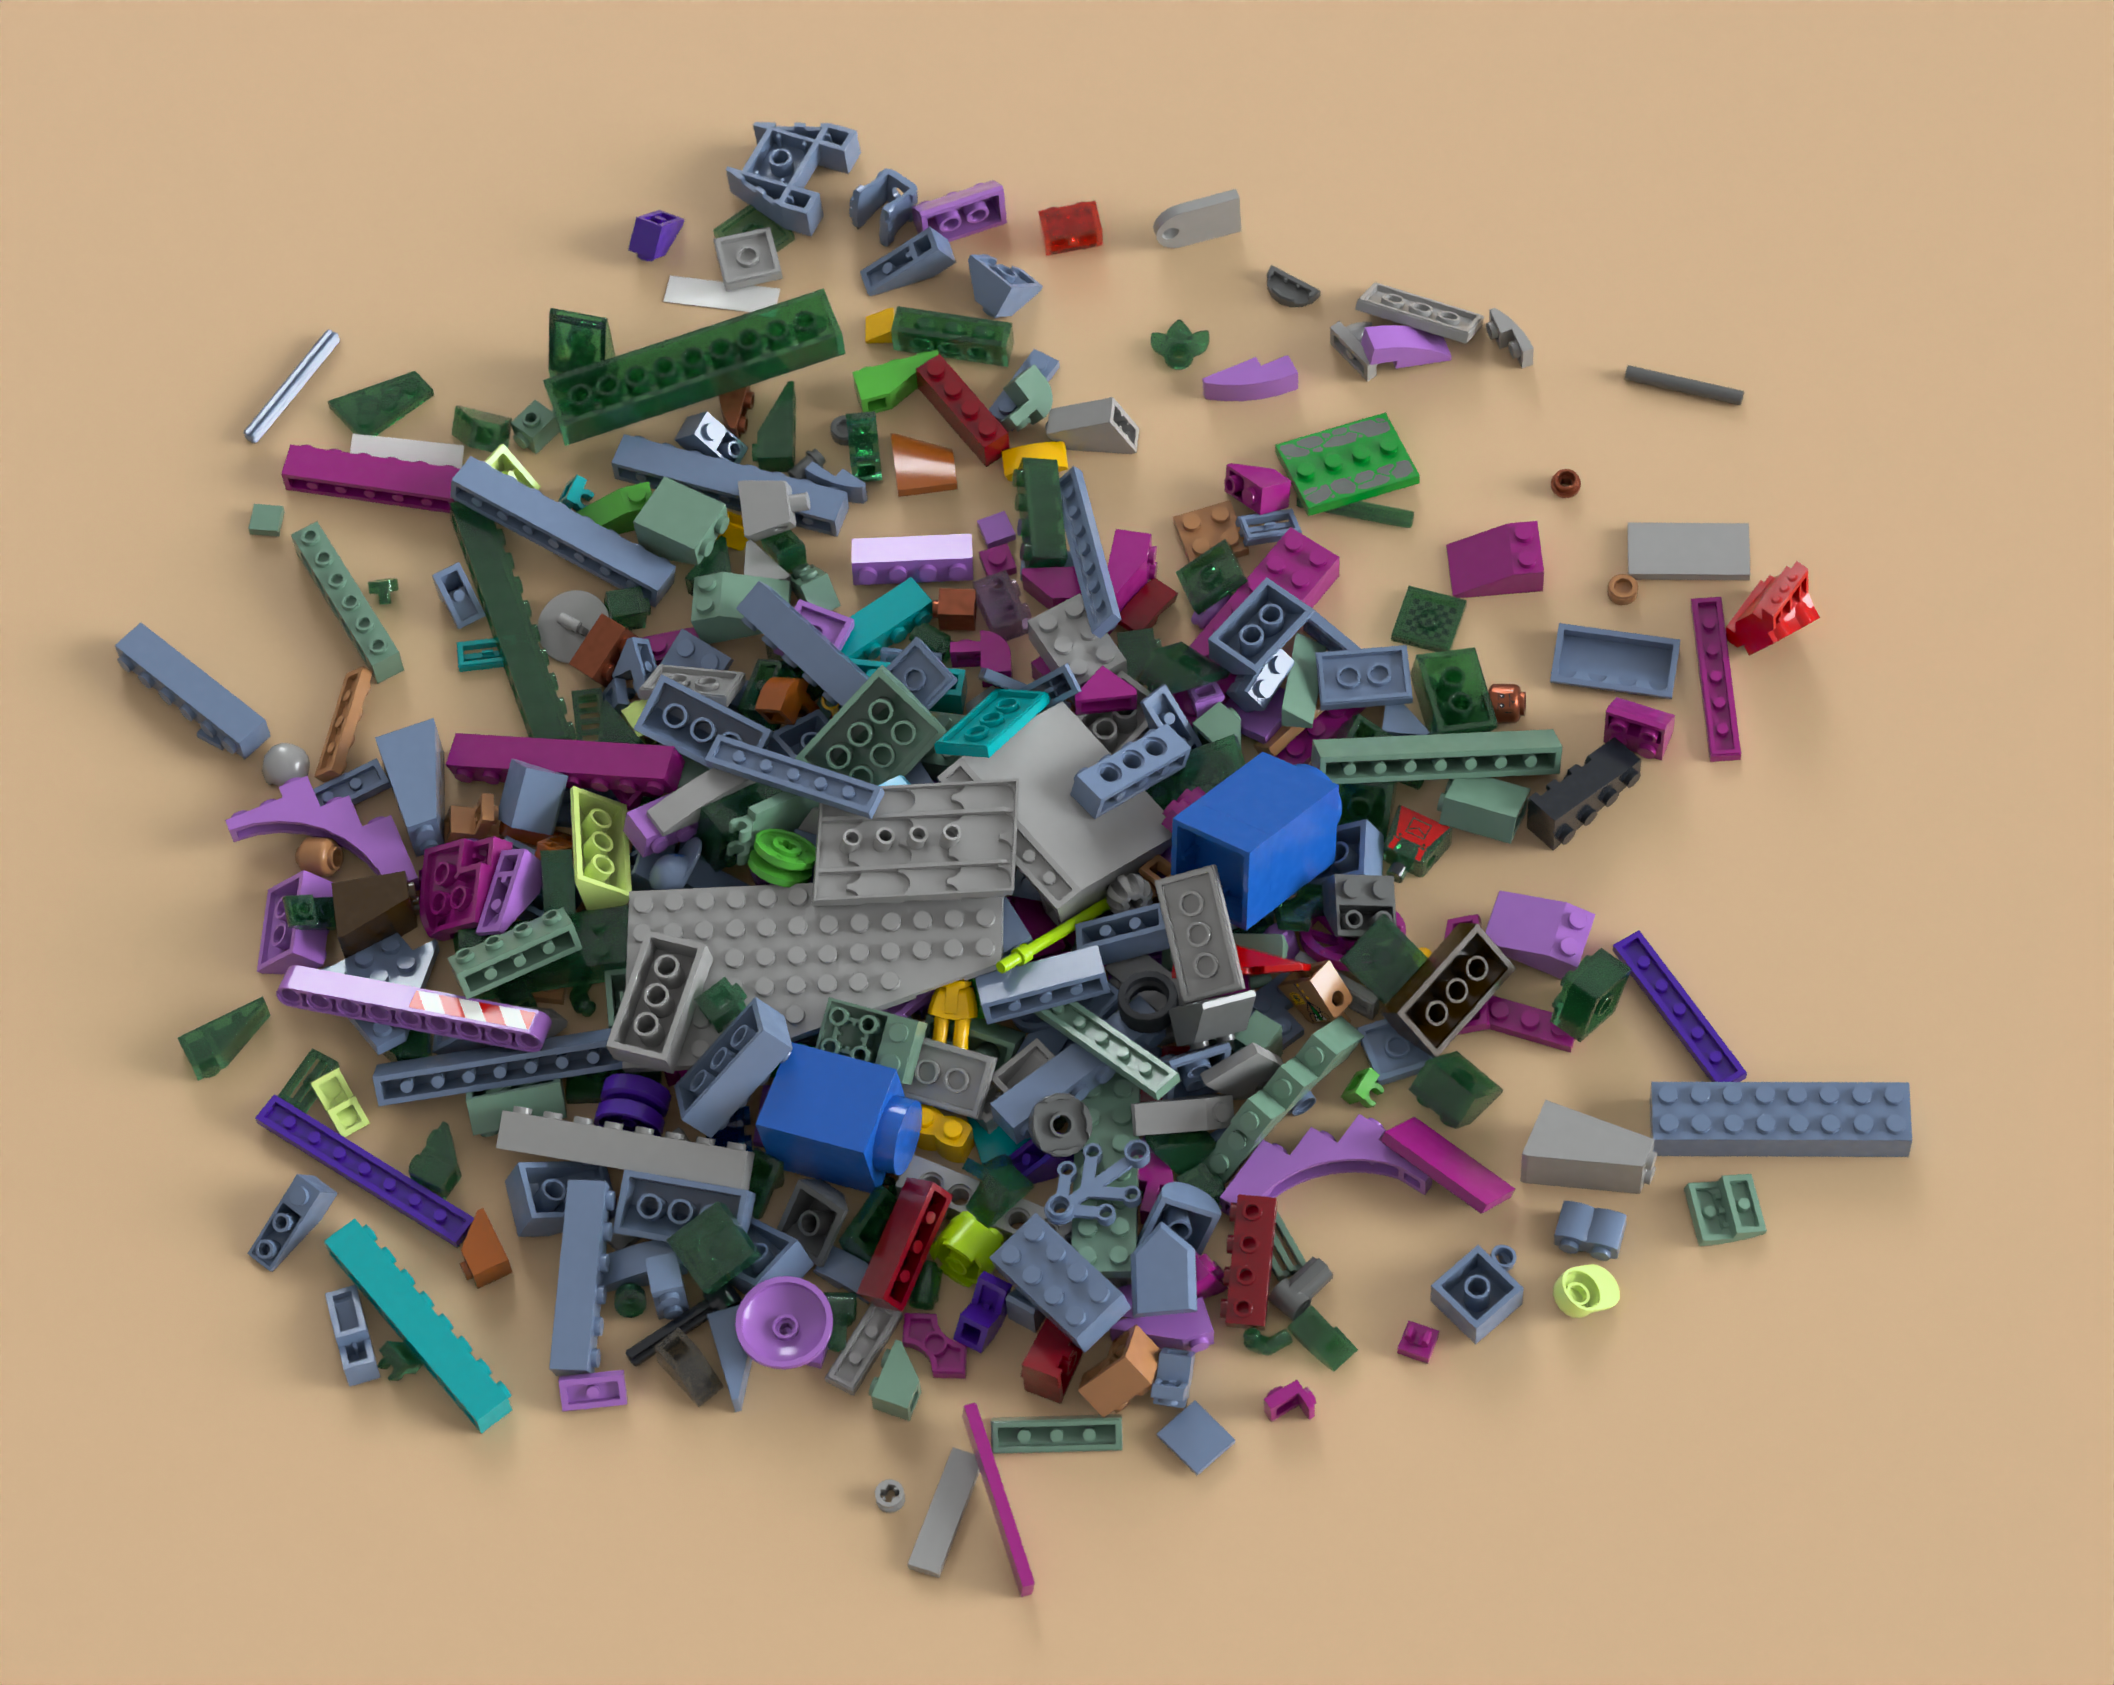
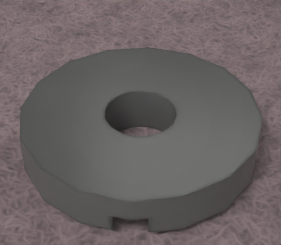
[1028,1093,1092,1157]

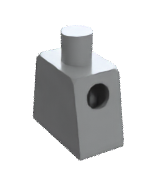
[738,480,811,542]

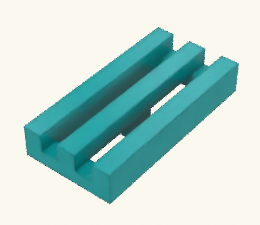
[457,636,519,672]

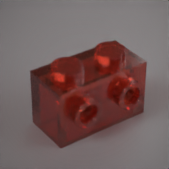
[1038,201,1103,256]

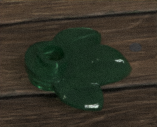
[1151,319,1210,370]

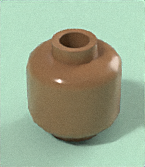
[295,837,343,877]

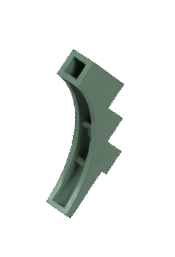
[1200,1016,1365,1185]

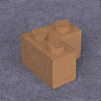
[1078,1324,1161,1418]

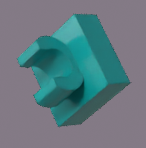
[558,474,594,512]

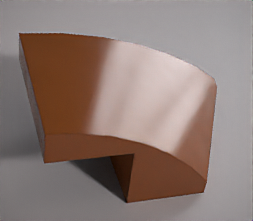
[891,433,958,497]

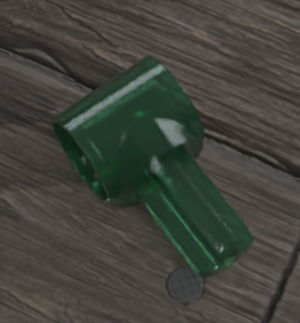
[823,1292,857,1352]

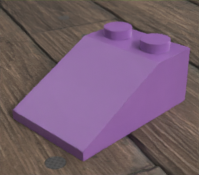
[1485,890,1596,981]

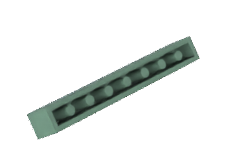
[1311,729,1562,784]

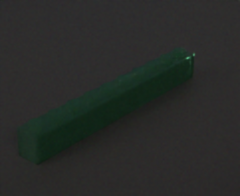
[450,501,576,740]

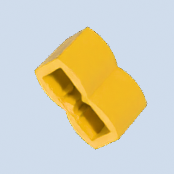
[917,1104,975,1163]

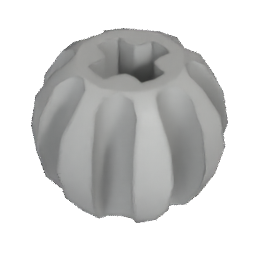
[1106,873,1153,914]

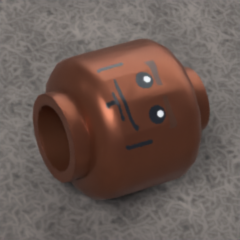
[1481,684,1526,723]

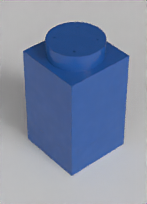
[1171,752,1342,931]

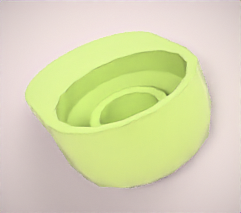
[1553,1264,1620,1318]

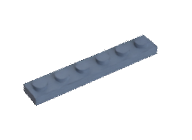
[704,734,885,819]

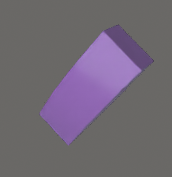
[1361,325,1452,369]
[1202,355,1298,401]

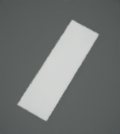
[663,275,780,315]
[350,434,465,469]

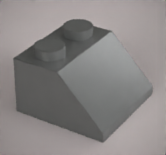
[1168,990,1256,1050]

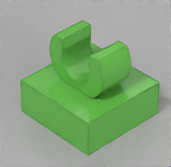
[1341,1067,1385,1108]

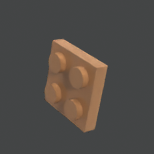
[1173,500,1249,571]

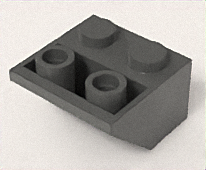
[1322,874,1397,939]

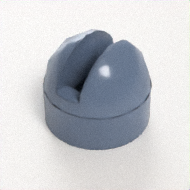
[1490,1245,1517,1272]

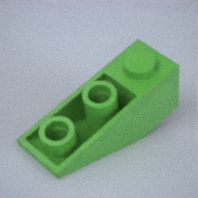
[852,350,939,416]

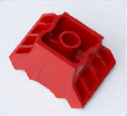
[1726,561,1820,656]

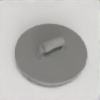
[537,590,611,664]

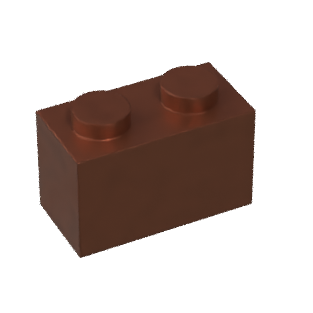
[569,613,640,688]

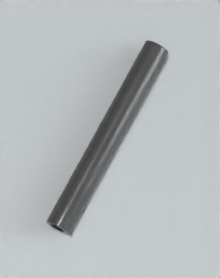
[1625,365,1744,405]

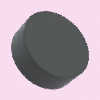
[830,415,861,445]

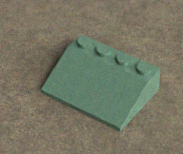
[795,665,947,786]

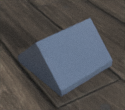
[498,759,568,835]

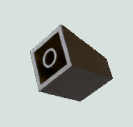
[331,871,420,959]

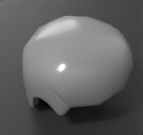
[262,743,310,786]

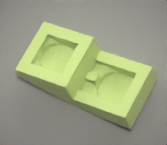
[310,1068,370,1138]

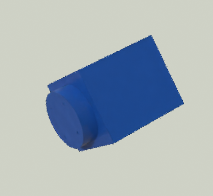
[755,1042,922,1195]

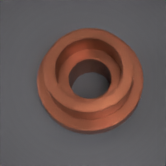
[1551,469,1581,498]

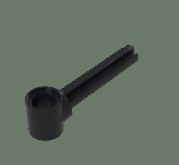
[626,1277,742,1366]

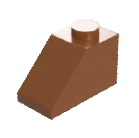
[459,1208,513,1289]

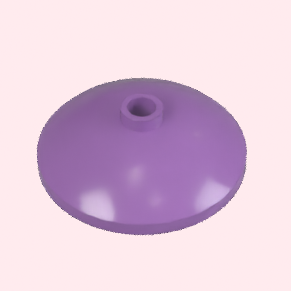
[735,1276,833,1370]

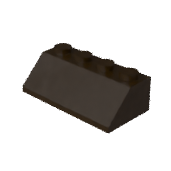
[1380,923,1516,1058]

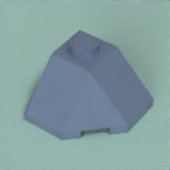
[968,254,1043,318]

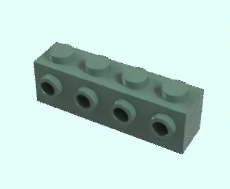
[448,907,583,999]

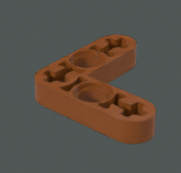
[499,821,573,864]

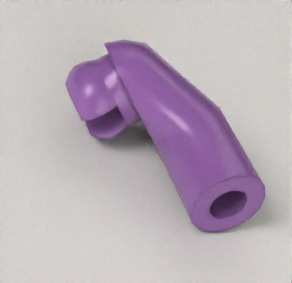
[1191,589,1230,629]

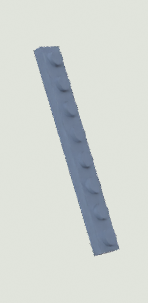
[1053,466,1121,639]

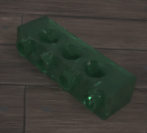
[891,306,1014,367]

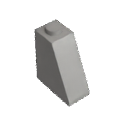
[1045,397,1139,454]

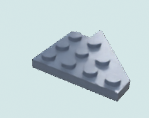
[324,932,440,1055]

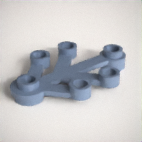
[1044,1139,1151,1226]

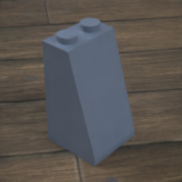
[375,718,445,857]

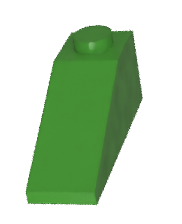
[576,481,652,534]

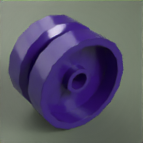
[593,1073,672,1137]

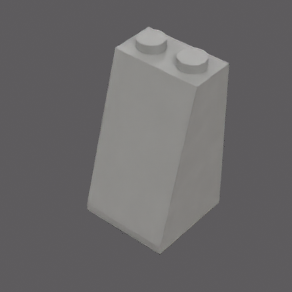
[1520,1100,1658,1194]

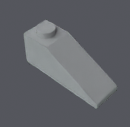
[1131,1093,1234,1136]

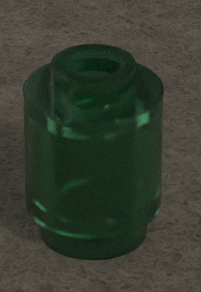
[909,622,955,663]
[909,1260,943,1310]

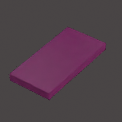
[1380,1116,1515,1214]

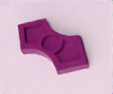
[902,1313,968,1379]

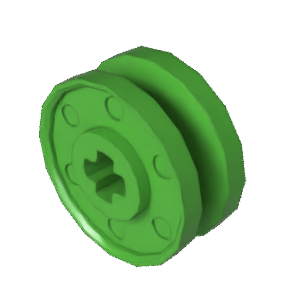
[748,828,816,887]

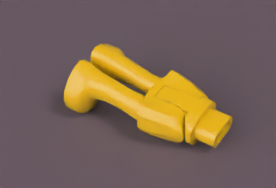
[928,979,978,1050]

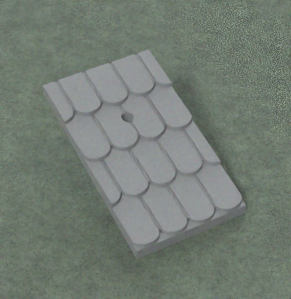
[812,778,1020,906]

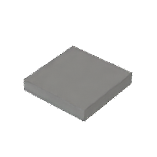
[713,227,783,291]

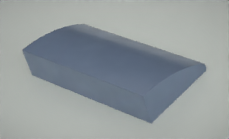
[1550,623,1680,699]

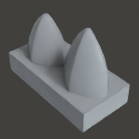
[1330,321,1378,382]

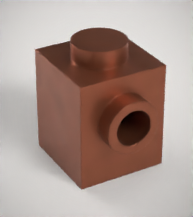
[932,588,977,631]

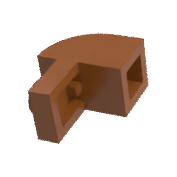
[755,677,820,725]

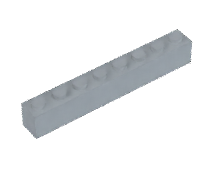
[496,1106,755,1190]

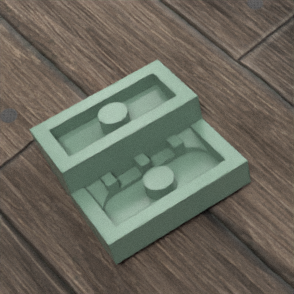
[1684,1174,1767,1246]

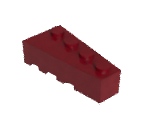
[1021,1279,1110,1404]

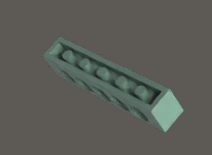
[291,521,404,684]

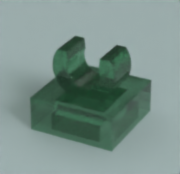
[378,1341,423,1381]

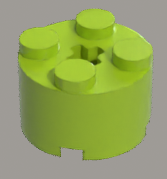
[930,1211,1004,1288]

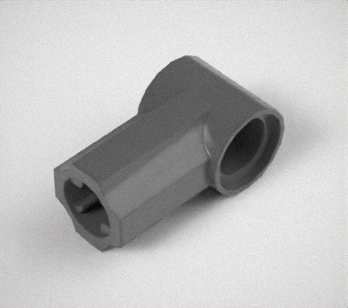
[1268,1257,1333,1321]

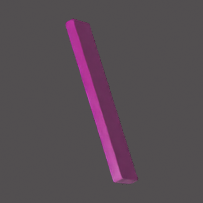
[1691,597,1741,762]
[962,1402,1035,1597]

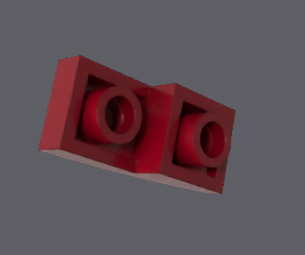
[1118,578,1178,638]

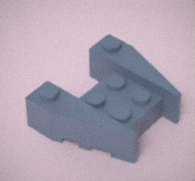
[726,122,861,236]

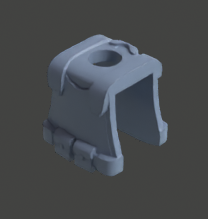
[849,169,918,247]

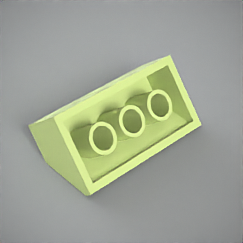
[570,786,632,919]

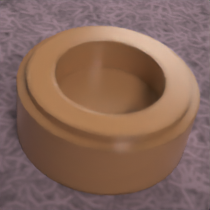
[1607,574,1638,605]

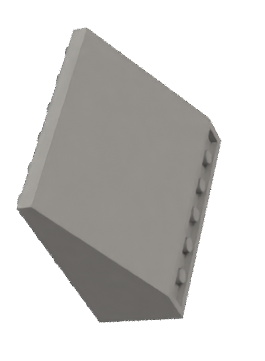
[937,701,1172,926]

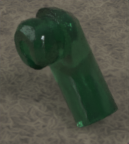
[569,972,596,1017]
[1243,1327,1293,1356]

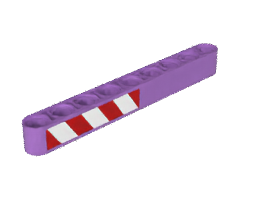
[276,965,552,1052]

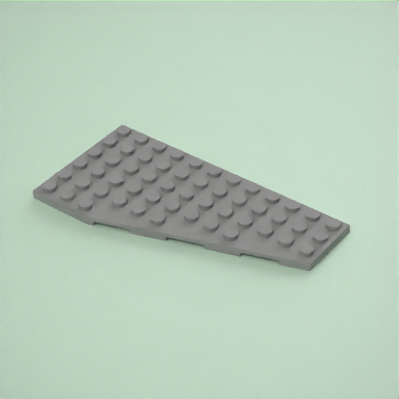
[622,883,1004,1073]

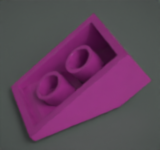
[1446,521,1544,599]
[1107,529,1158,635]

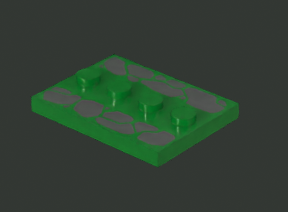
[1275,412,1420,516]

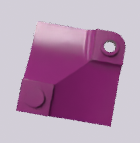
[419,836,513,941]

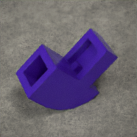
[953,1271,1012,1353]

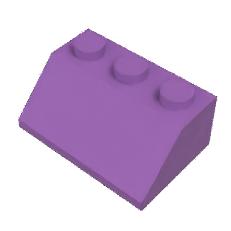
[912,180,1007,242]
[257,870,333,974]

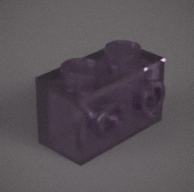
[972,570,1032,641]

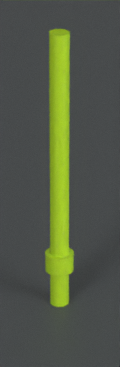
[996,897,1110,974]

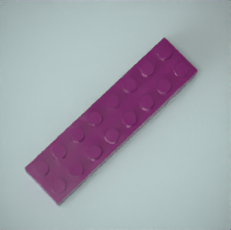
[1151,527,1340,728]

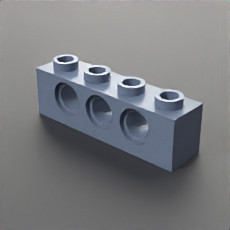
[1070,724,1191,819]

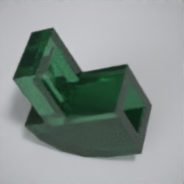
[846,411,882,482]

